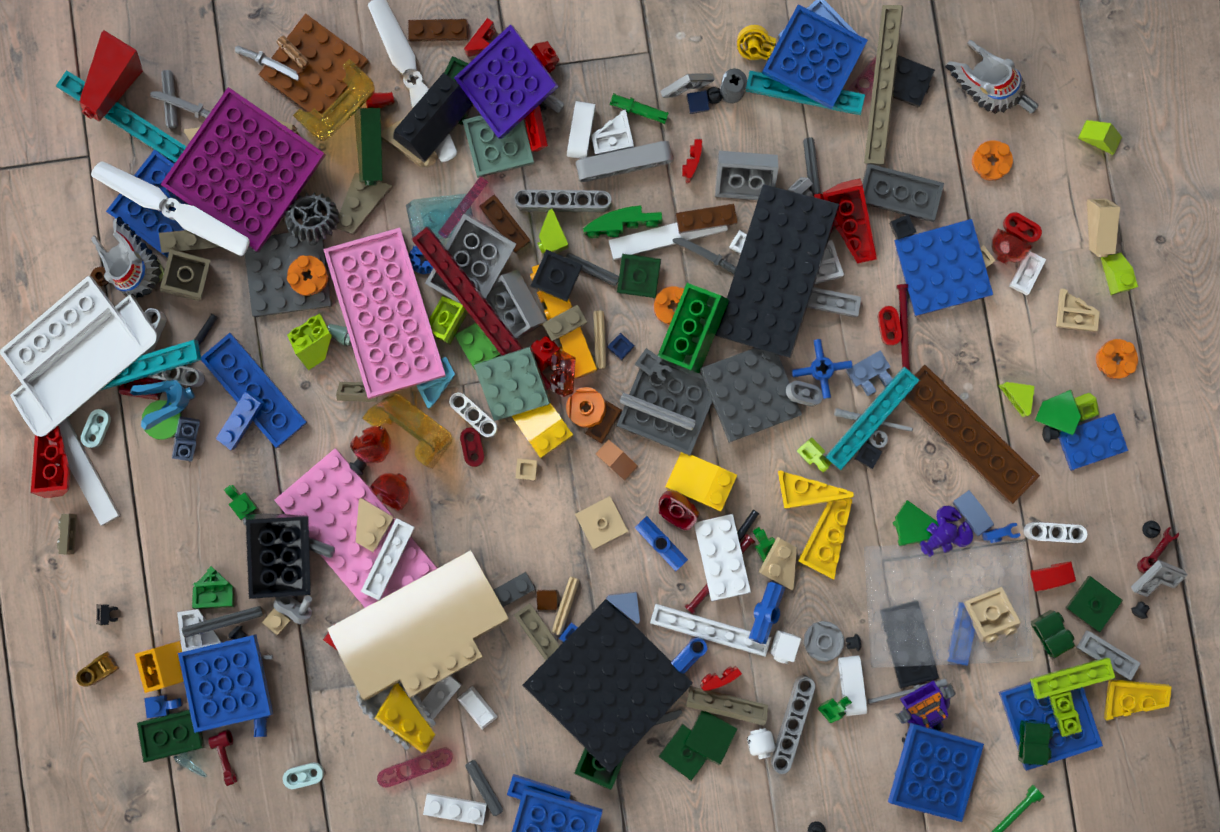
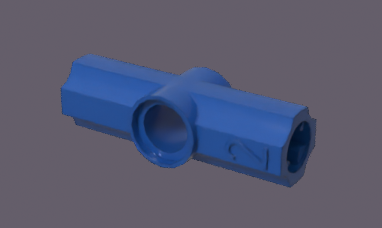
[634,516,688,571]
[749,582,785,645]

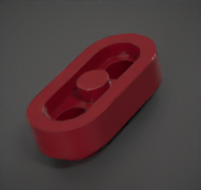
[460,427,485,467]

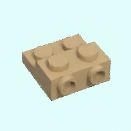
[964,587,1021,644]

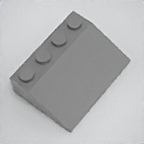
[425,213,516,304]

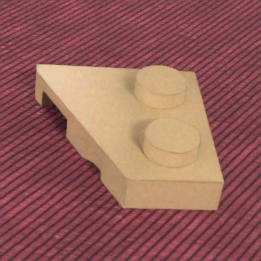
[1056,289,1100,332]
[356,498,395,552]
[759,537,797,590]

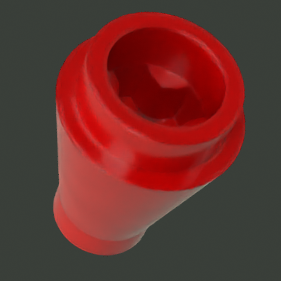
[365,92,395,109]

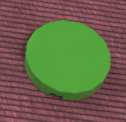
[142,400,182,440]

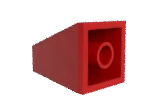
[79,30,143,122]

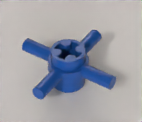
[792,339,853,399]

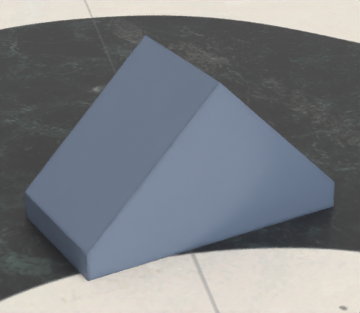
[606,592,640,624]

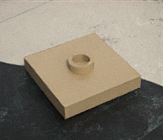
[575,496,628,549]

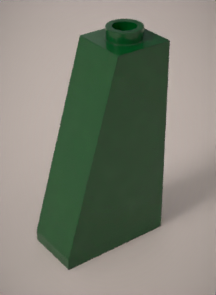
[354,108,383,186]

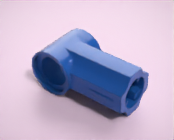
[671,637,707,674]

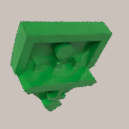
[1035,390,1082,435]
[893,500,938,546]
[192,566,234,609]

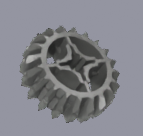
[285,192,339,243]

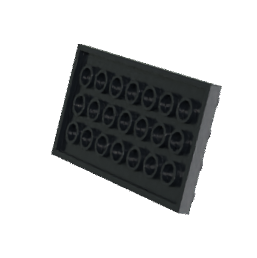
[715,184,840,358]

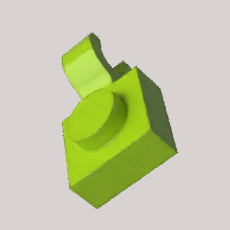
[797,437,832,472]

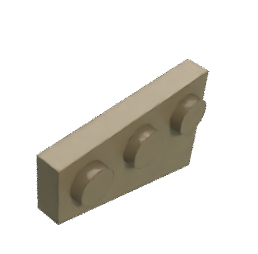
[336,172,393,235]

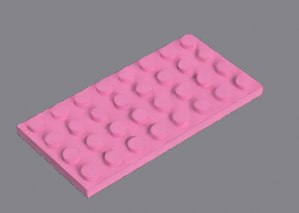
[323,228,446,399]
[274,448,437,608]

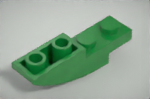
[583,205,662,238]

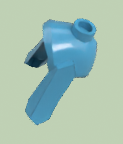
[130,380,195,430]

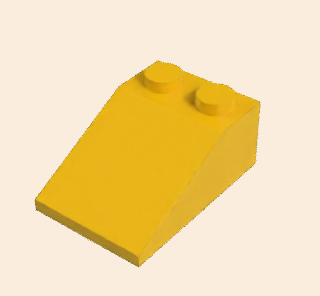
[512,403,574,459]
[665,453,737,512]

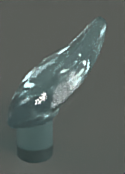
[173,752,207,778]

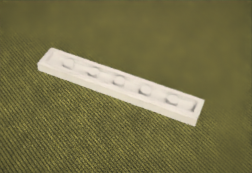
[608,223,728,260]
[59,418,121,526]
[650,604,771,657]

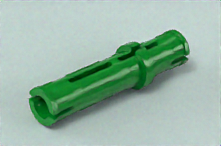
[610,93,669,125]

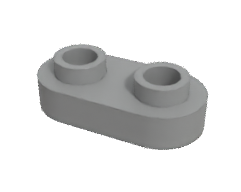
[786,381,823,406]

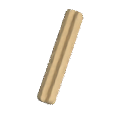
[593,311,606,369]
[552,577,579,635]

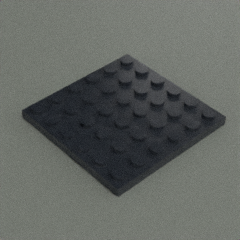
[522,599,693,773]

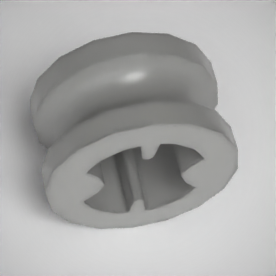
[868,430,888,448]

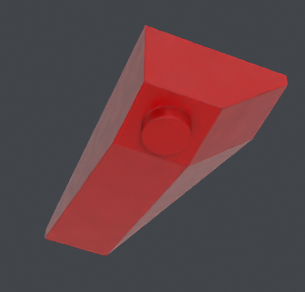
[823,178,877,264]
[31,425,70,498]

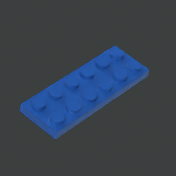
[201,333,308,448]

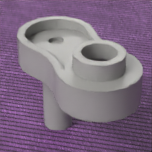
[273,596,312,624]

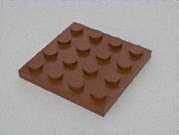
[258,13,368,122]

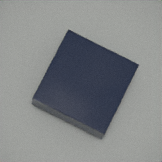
[687,91,709,114]
[607,332,635,361]

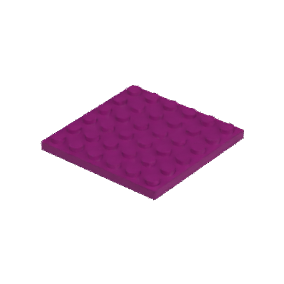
[160,87,326,252]

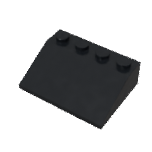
[246,513,311,599]

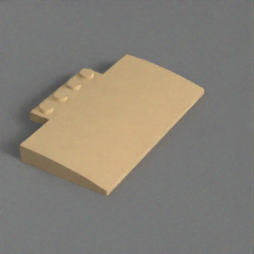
[327,550,509,701]

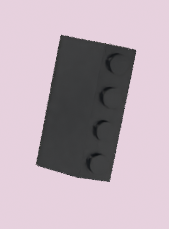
[393,72,473,163]

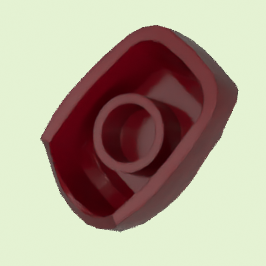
[659,490,700,530]

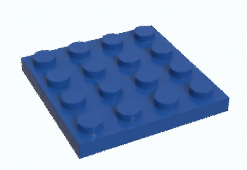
[762,4,868,109]
[106,149,189,258]
[894,219,993,316]
[178,634,273,733]
[999,682,1103,771]
[888,723,984,822]
[512,787,603,832]

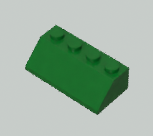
[657,283,729,374]

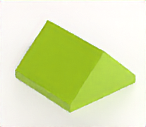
[429,296,468,345]

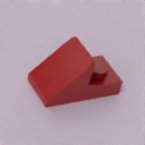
[464,18,495,57]

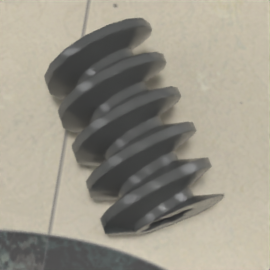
[720,68,747,104]

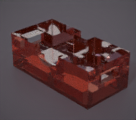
[550,351,576,397]

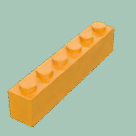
[530,264,597,379]

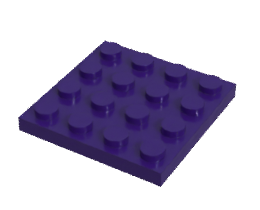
[454,24,559,139]

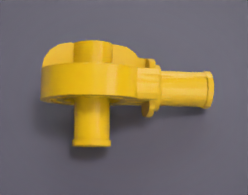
[737,25,776,60]

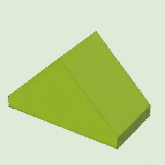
[1078,120,1122,155]
[999,382,1035,417]

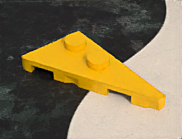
[778,470,854,509]

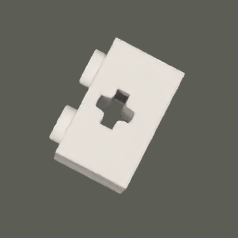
[770,629,801,664]

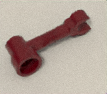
[1137,527,1179,574]
[208,729,237,786]

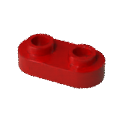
[1003,212,1042,243]
[877,306,902,346]

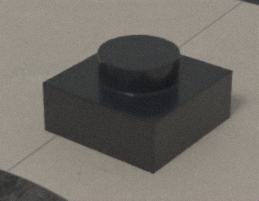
[889,214,916,240]
[855,442,882,469]

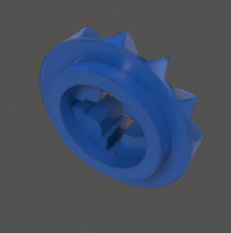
[409,246,433,274]

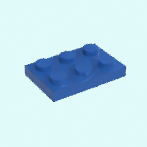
[1059,413,1129,470]

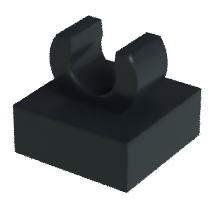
[96,604,118,625]

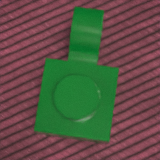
[224,485,258,520]
[753,527,775,563]
[817,696,852,724]

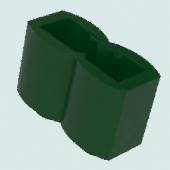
[1030,610,1075,658]
[1018,720,1053,765]

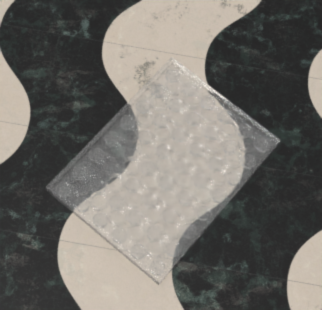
[864,540,1033,668]

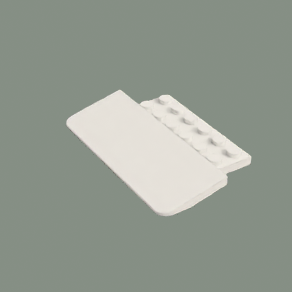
[0,276,158,437]

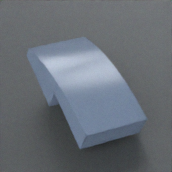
[172,416,200,461]
[953,490,994,536]

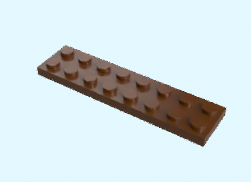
[903,365,1040,504]

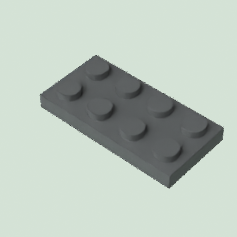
[862,163,944,222]

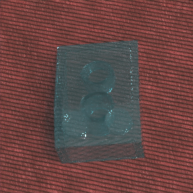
[406,193,473,240]

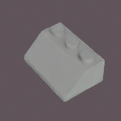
[715,151,778,200]
[485,270,546,340]

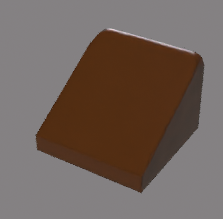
[537,590,557,610]

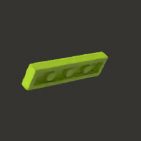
[1030,657,1115,699]

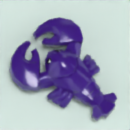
[920,506,973,557]

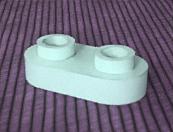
[81,409,111,448]
[283,762,324,789]

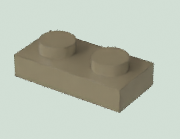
[543,305,587,342]
[336,382,378,402]
[57,514,77,555]

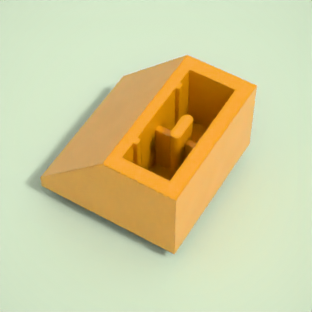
[134,641,184,693]

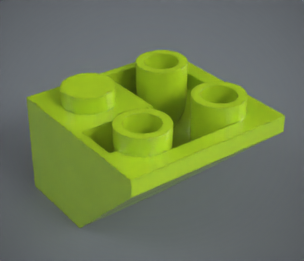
[287,313,332,370]

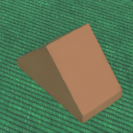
[596,439,638,481]

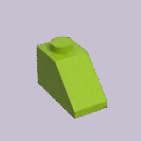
[537,209,569,254]
[1101,252,1138,295]

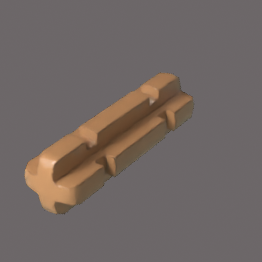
[276,36,309,69]

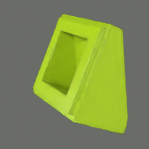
[1074,393,1099,422]

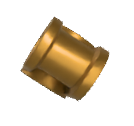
[76,651,119,687]

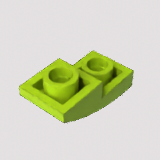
[1049,691,1082,737]

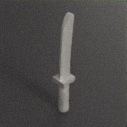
[235,46,300,81]
[150,91,210,118]
[834,408,913,432]
[868,679,948,703]

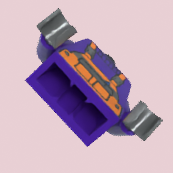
[895,680,956,731]

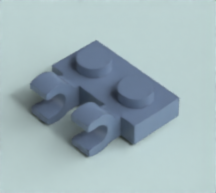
[846,350,893,396]

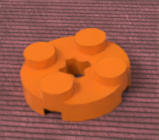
[972,140,1013,181]
[287,255,328,296]
[654,286,684,326]
[1096,339,1138,379]
[566,387,606,428]

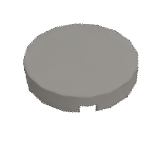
[804,621,844,662]

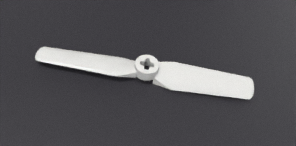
[368,0,457,162]
[91,161,249,256]

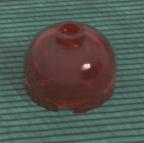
[991,228,1033,265]
[350,425,391,463]
[369,473,411,511]

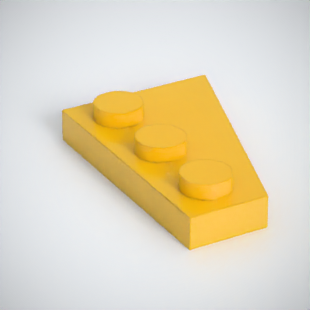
[1104,679,1172,721]
[374,683,436,753]

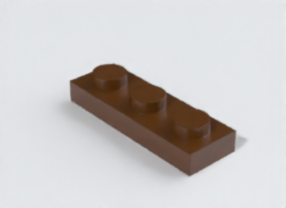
[408,19,468,41]
[479,194,531,253]
[676,204,738,234]

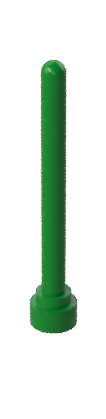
[991,785,1045,832]

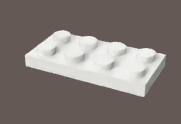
[694,514,751,601]

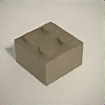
[160,250,210,301]

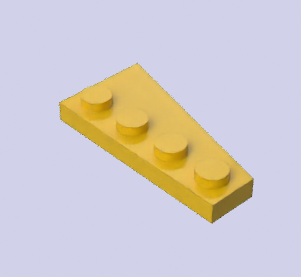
[798,498,852,580]

